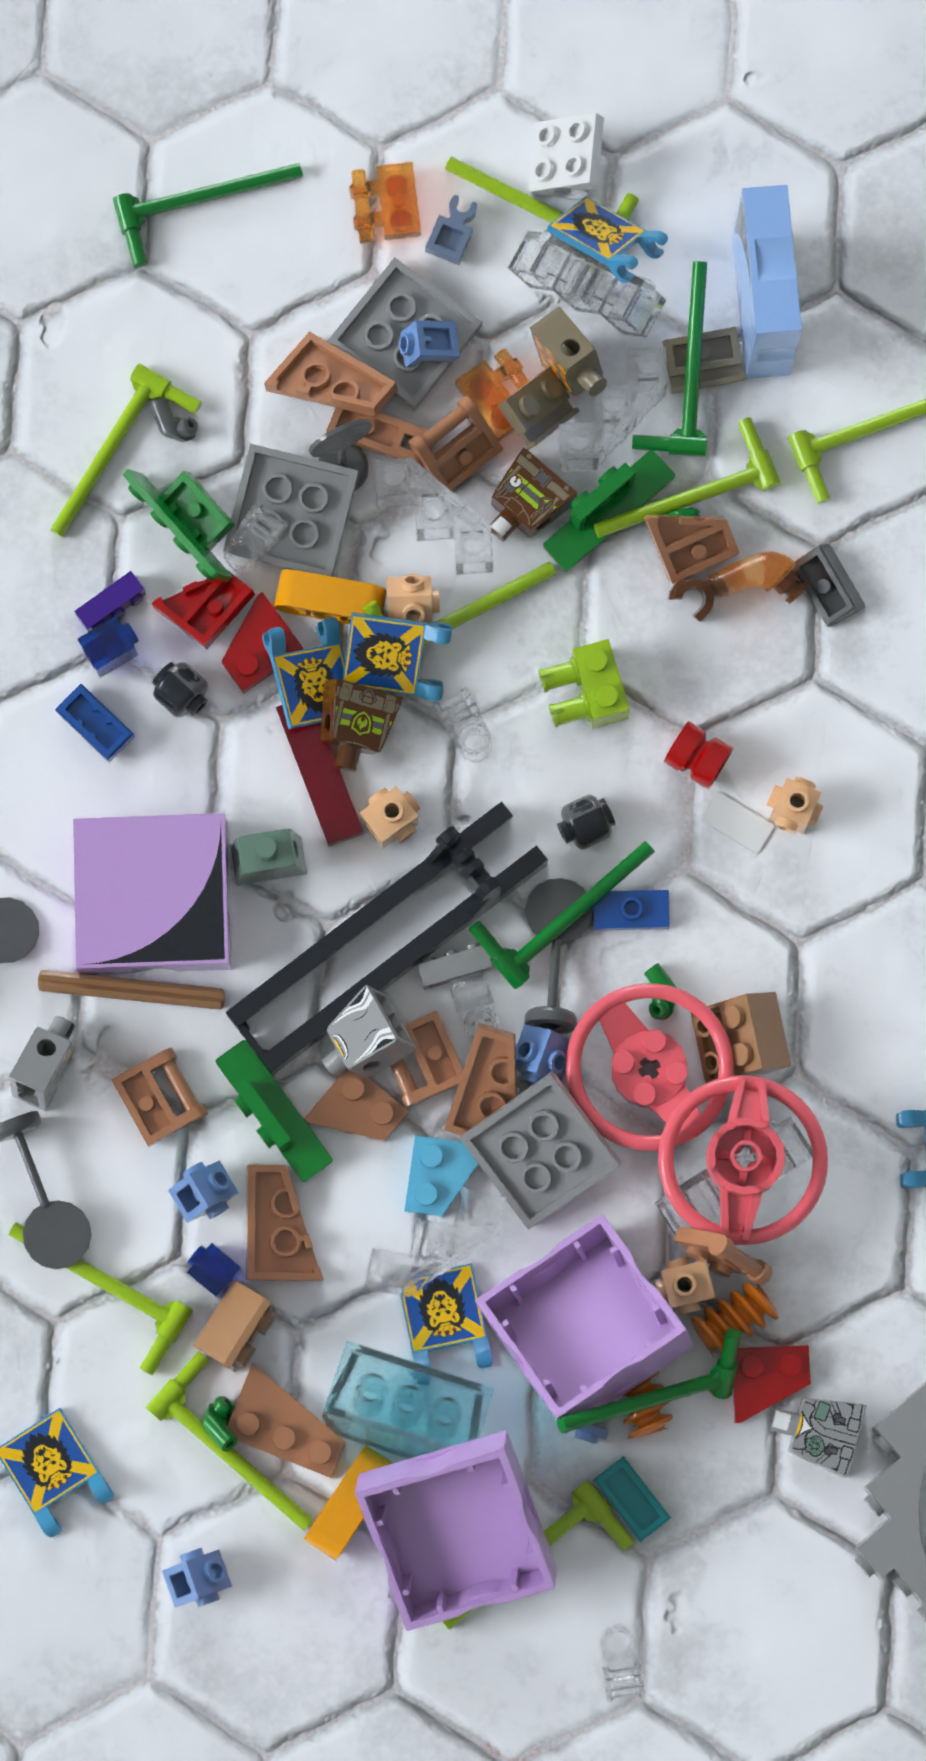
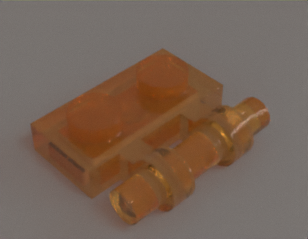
[349,162,421,244]
[455,348,529,441]

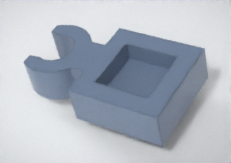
[425,195,477,265]

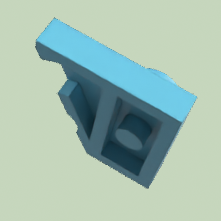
[404,1135,478,1217]

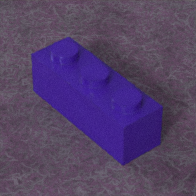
[74,571,146,634]

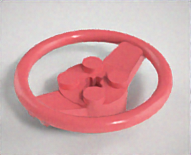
[565,983,734,1151]
[658,1075,828,1245]

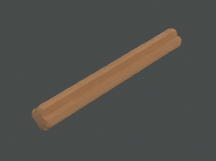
[38,970,225,1010]

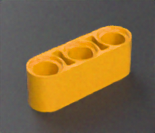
[274,569,387,625]
[304,1445,393,1561]

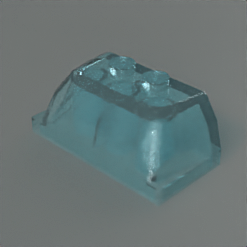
[322,1341,495,1459]

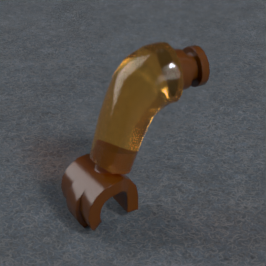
[668,551,808,622]

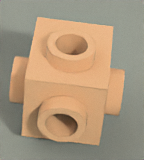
[387,574,440,623]
[767,777,824,834]
[359,786,420,849]
[654,1257,715,1316]

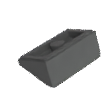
[791,544,866,628]

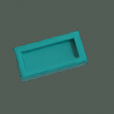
[593,1456,671,1542]

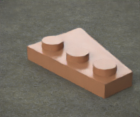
[264,331,398,416]
[444,1022,517,1135]
[246,1164,324,1281]
[227,1363,346,1478]

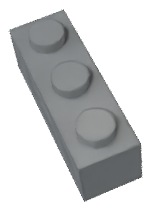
[417,943,492,990]

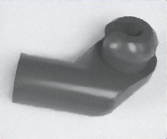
[149,398,198,442]

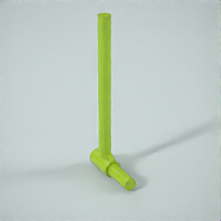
[445,156,640,264]
[50,363,202,537]
[788,399,926,504]
[594,417,781,538]
[363,562,556,645]
[8,1222,193,1376]
[145,1351,314,1531]
[442,1480,635,1630]

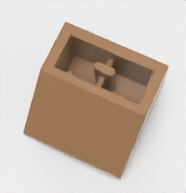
[691,992,791,1084]
[193,1280,277,1372]

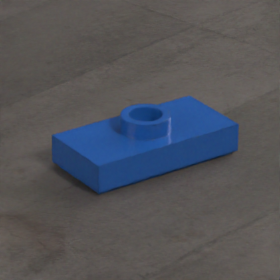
[55,684,135,763]
[593,890,670,931]

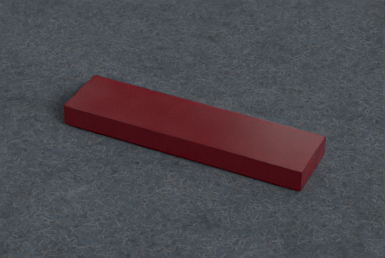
[276,705,364,847]

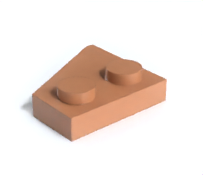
[644,515,740,584]
[304,1068,409,1142]

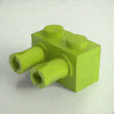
[538,639,630,729]

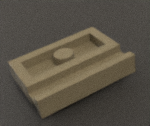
[662,327,746,394]
[498,367,580,450]

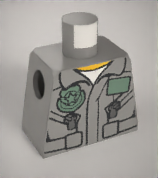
[770,1398,867,1478]

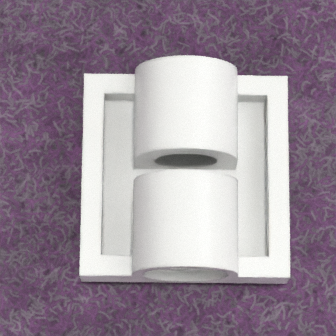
[529,113,604,200]

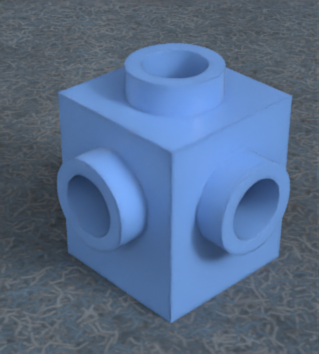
[516,1024,570,1085]
[168,1160,239,1223]
[162,1547,232,1608]

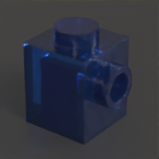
[77,616,139,678]
[187,1243,244,1300]

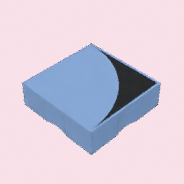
[732,185,802,379]

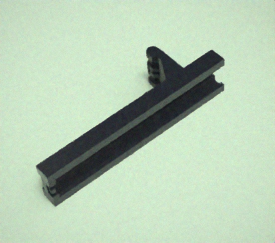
[225,801,548,1075]

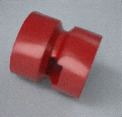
[664,721,734,789]

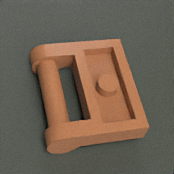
[408,396,503,495]
[391,1011,463,1109]
[111,1047,209,1147]
[674,1226,772,1285]

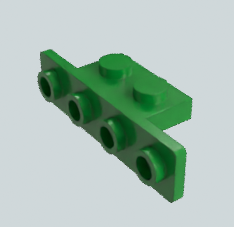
[543,450,675,572]
[122,469,236,582]
[215,1040,333,1182]

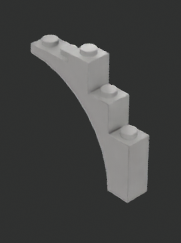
[853,1382,926,1621]

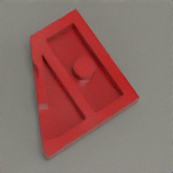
[151,571,255,650]
[221,592,304,694]
[733,1345,811,1423]

